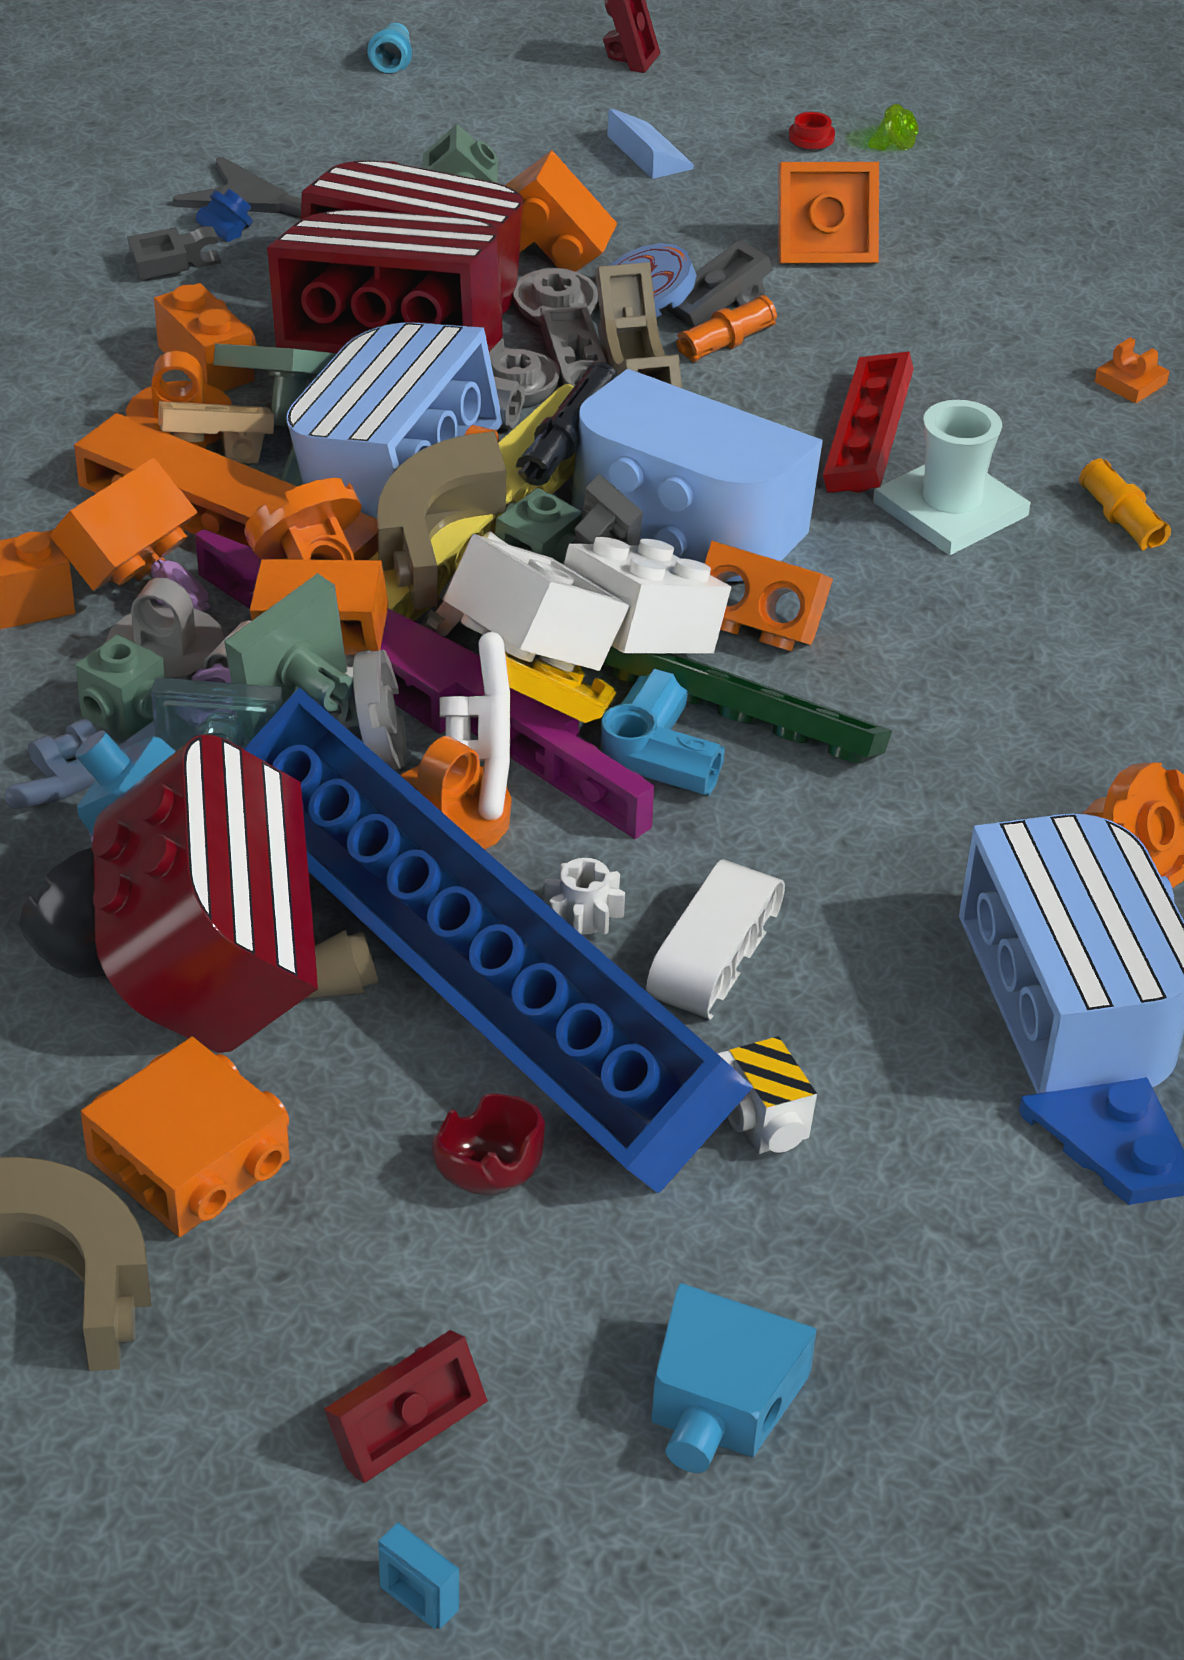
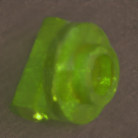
[868,104,919,151]

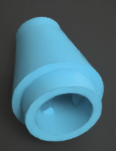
[367,23,412,73]

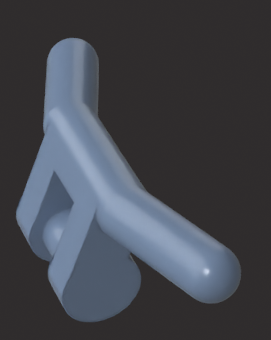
[4,719,171,809]

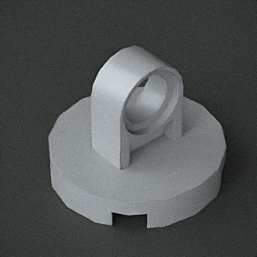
[105,578,225,693]
[311,650,406,770]

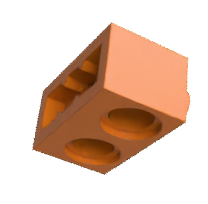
[705,541,833,652]

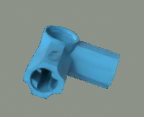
[600,669,725,796]

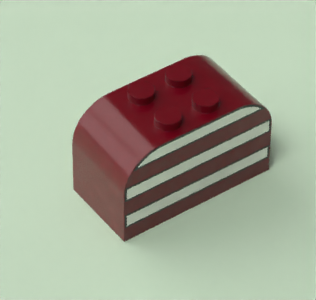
[301,160,523,315]
[267,209,503,354]
[92,734,318,1053]

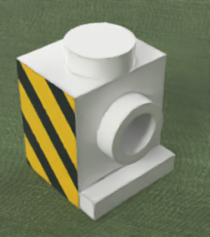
[717,1036,817,1154]

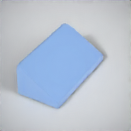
[607,109,694,179]

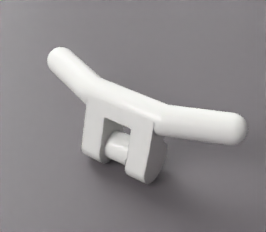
[440,632,510,820]

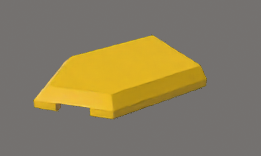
[505,652,616,723]

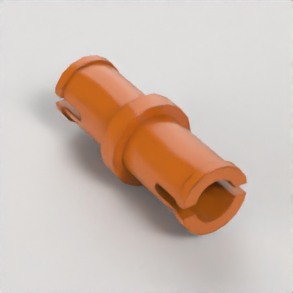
[676,295,777,362]

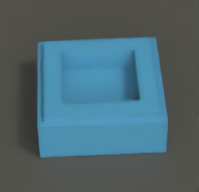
[378,1522,459,1629]

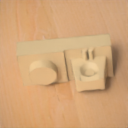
[158,401,274,464]

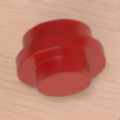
[788,112,835,149]

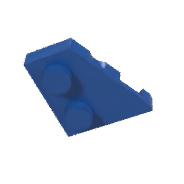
[1019,1077,1184,1205]

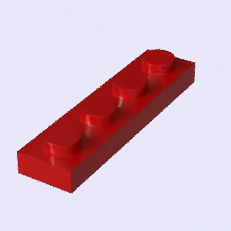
[823,351,914,493]

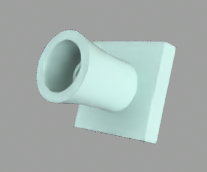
[873,400,1031,555]

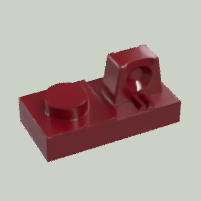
[603,0,661,73]
[324,1330,488,1483]

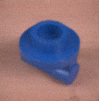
[196,189,253,242]

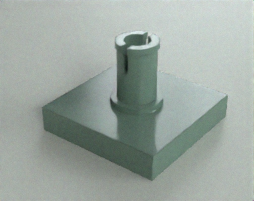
[214,343,336,426]
[224,573,354,737]

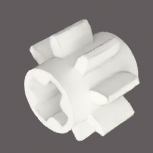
[544,858,625,935]

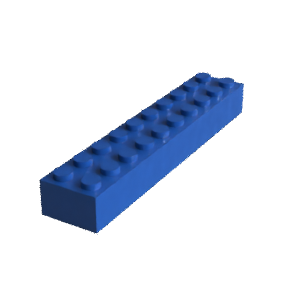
[244,687,753,1193]

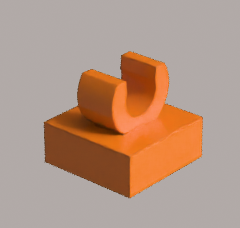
[1094,337,1170,403]

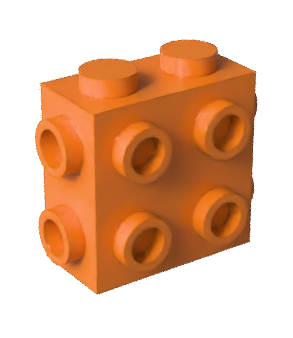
[81,1036,290,1238]

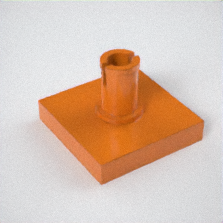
[778,162,879,264]

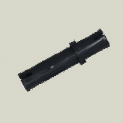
[516,361,618,486]

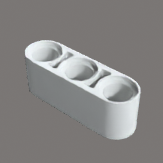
[646,859,785,1020]

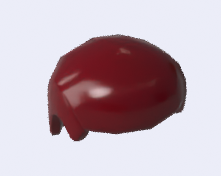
[432,1093,545,1195]

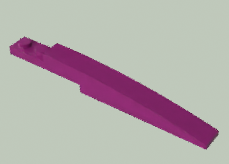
[195,529,654,839]

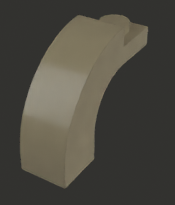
[595,262,682,388]
[377,431,506,610]
[0,1157,152,1371]

